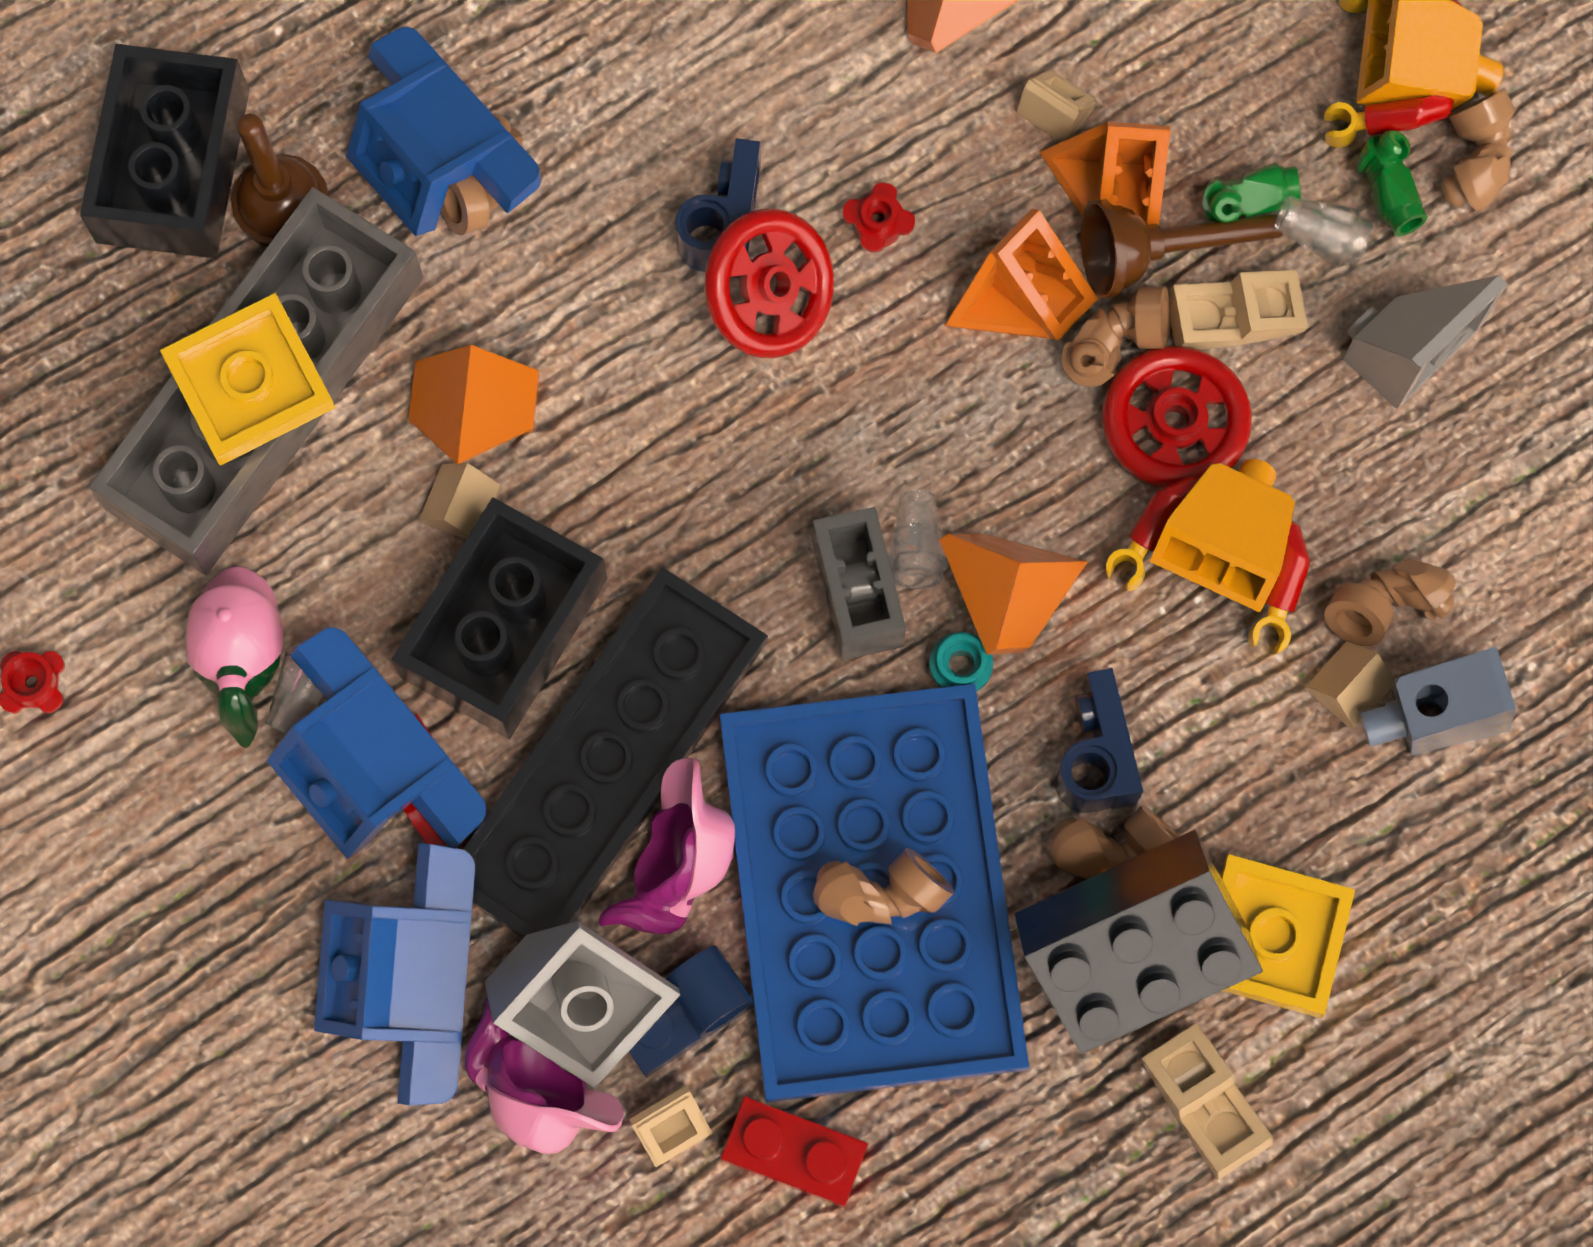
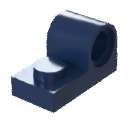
[675,138,761,278]
[1055,668,1143,813]
[629,945,755,1078]

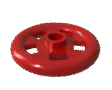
[704,208,834,359]
[1102,346,1252,488]

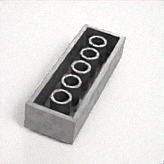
[89,187,424,576]

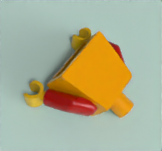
[1324,0,1503,148]
[1106,459,1310,655]

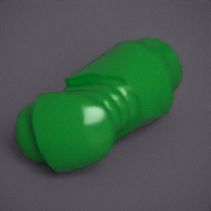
[1357,130,1428,237]
[1202,163,1301,223]

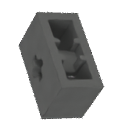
[812,507,906,661]

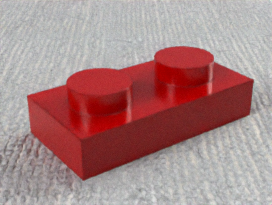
[721,1096,869,1208]

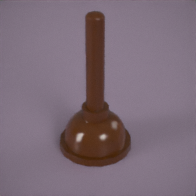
[231,113,329,247]
[1080,199,1285,298]

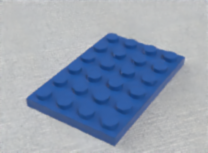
[720,684,1029,1103]

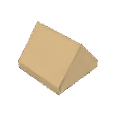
[1016,70,1097,142]
[419,463,501,539]
[1304,641,1394,731]
[627,1083,713,1167]

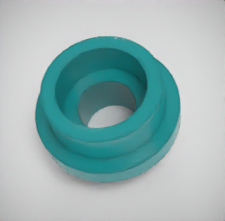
[929,632,993,692]

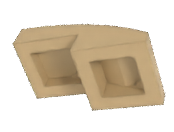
[1168,270,1308,350]
[1142,1023,1273,1180]

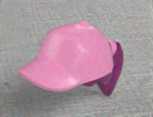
[598,758,735,934]
[465,996,624,1154]

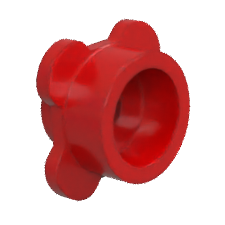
[842,182,915,253]
[0,651,65,714]

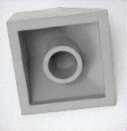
[1343,275,1508,409]
[485,921,680,1088]

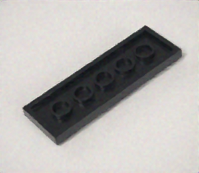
[463,567,768,938]

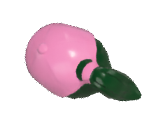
[186,567,283,748]

